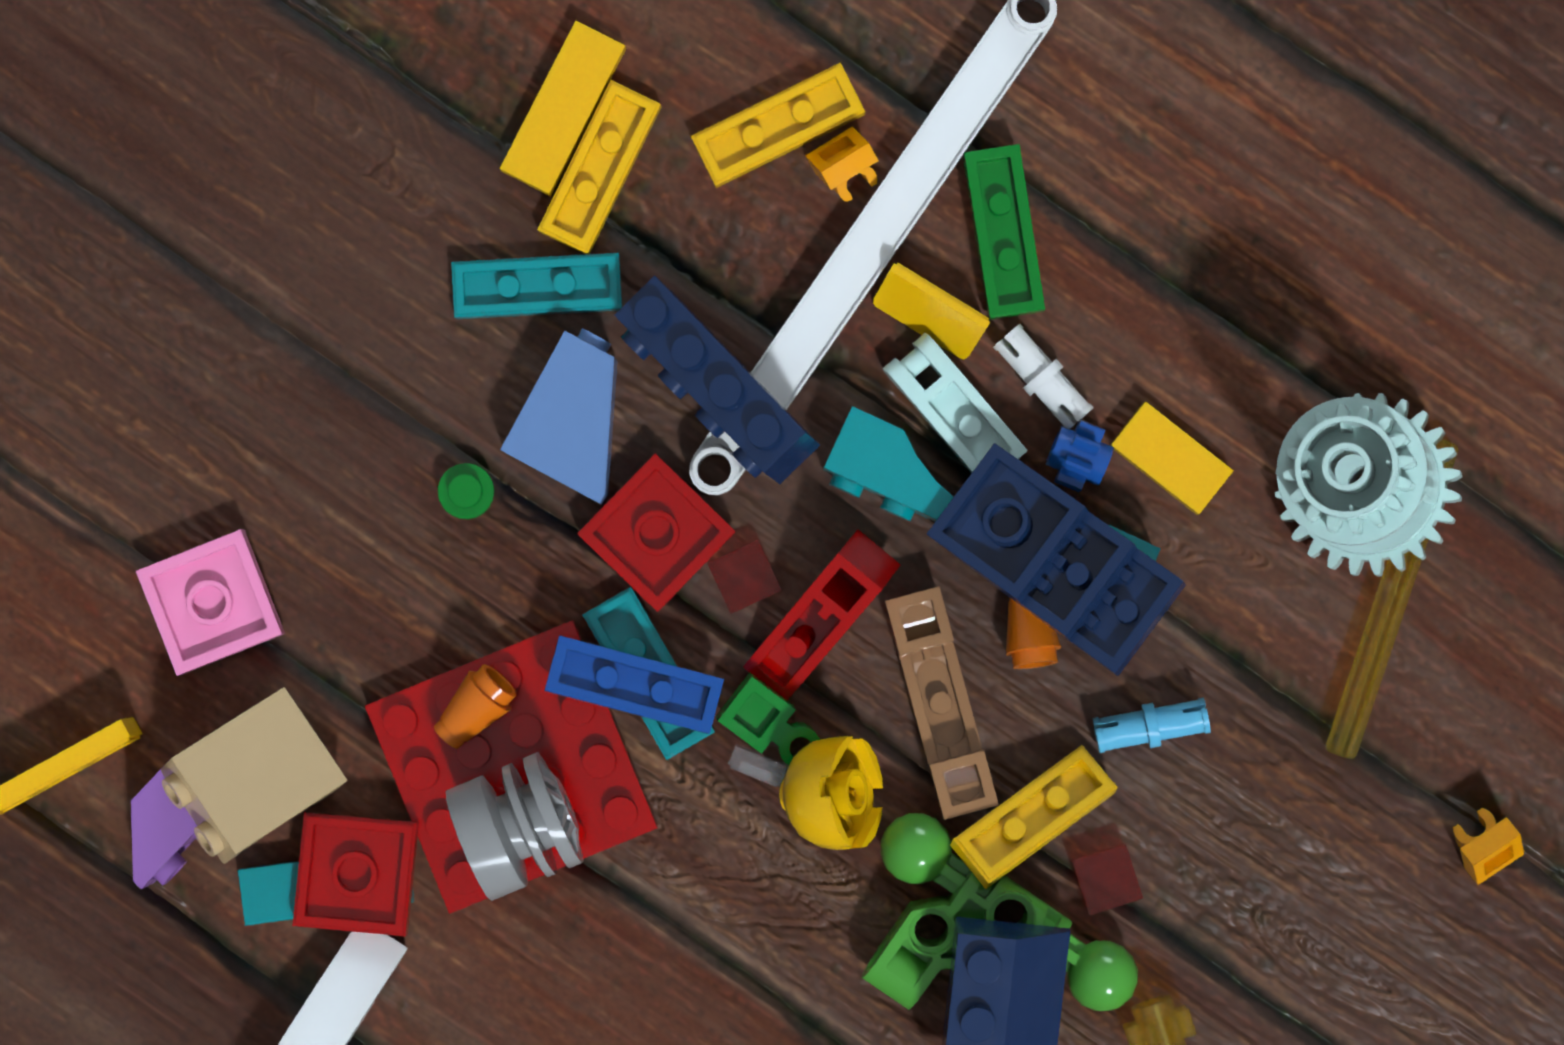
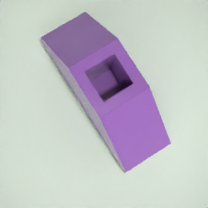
[131,767,198,889]

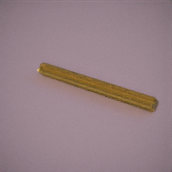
[1325,439,1459,759]

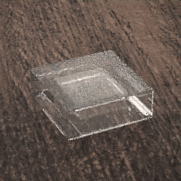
[728,743,788,787]

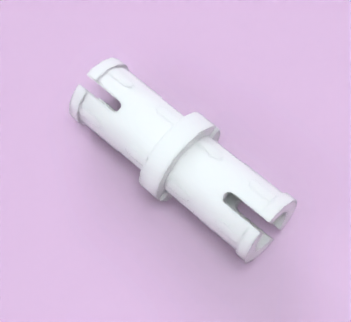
[993,324,1094,429]

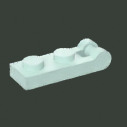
[883,333,1028,473]

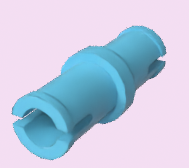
[1092,697,1211,753]

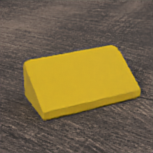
[873,263,990,360]

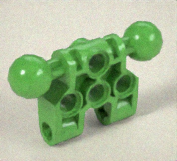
[861,813,1138,1011]

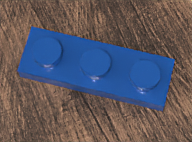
[544,635,724,734]

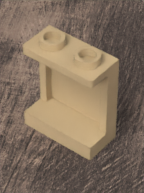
[161,687,348,864]

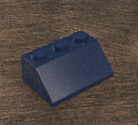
[942,917,1070,1045]

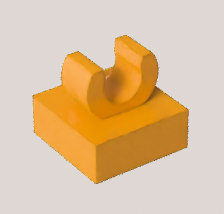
[805,126,879,202]
[1453,808,1524,885]

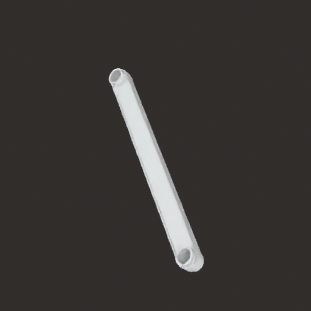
[689,0,1057,495]

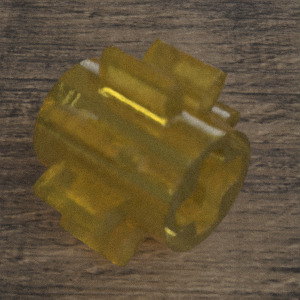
[1122,995,1197,1045]

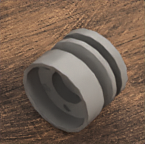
[445,752,584,901]

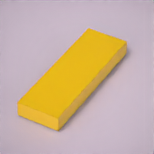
[500,20,626,197]
[691,62,865,188]
[537,80,662,255]
[0,717,142,815]
[950,745,1118,889]

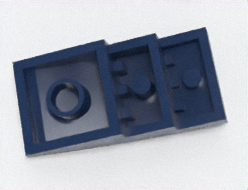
[927,443,1186,676]

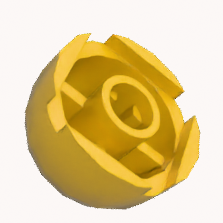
[779,736,883,850]

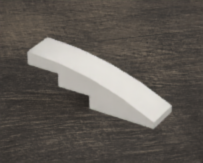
[278,931,408,1045]

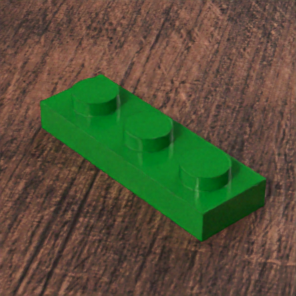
[963,144,1045,320]

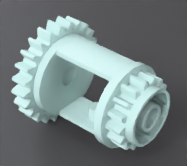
[1275,393,1463,577]

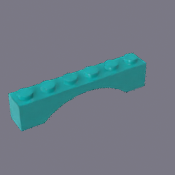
[823,406,1161,561]

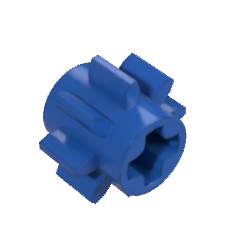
[1045,420,1114,492]

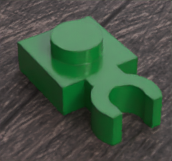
[715,672,820,765]

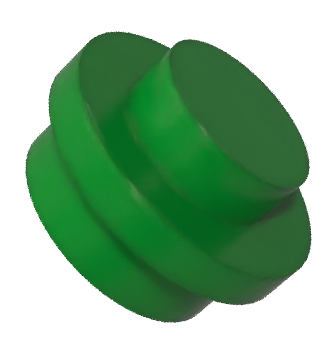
[438,463,495,519]

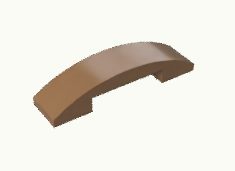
[885,586,999,820]

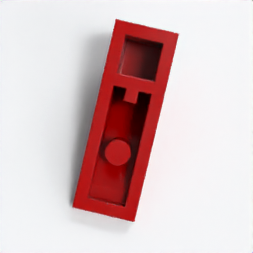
[743,529,901,700]

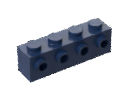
[614,275,820,484]

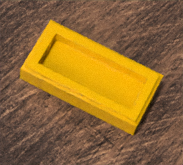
[1110,401,1234,515]

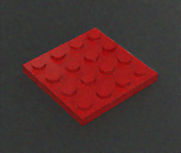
[365,620,659,914]

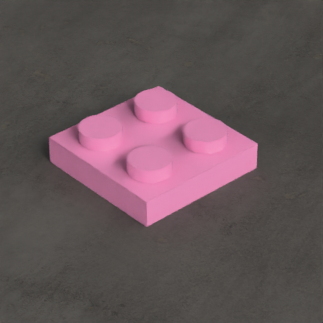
[136,529,285,676]

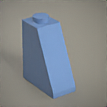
[500,328,618,505]

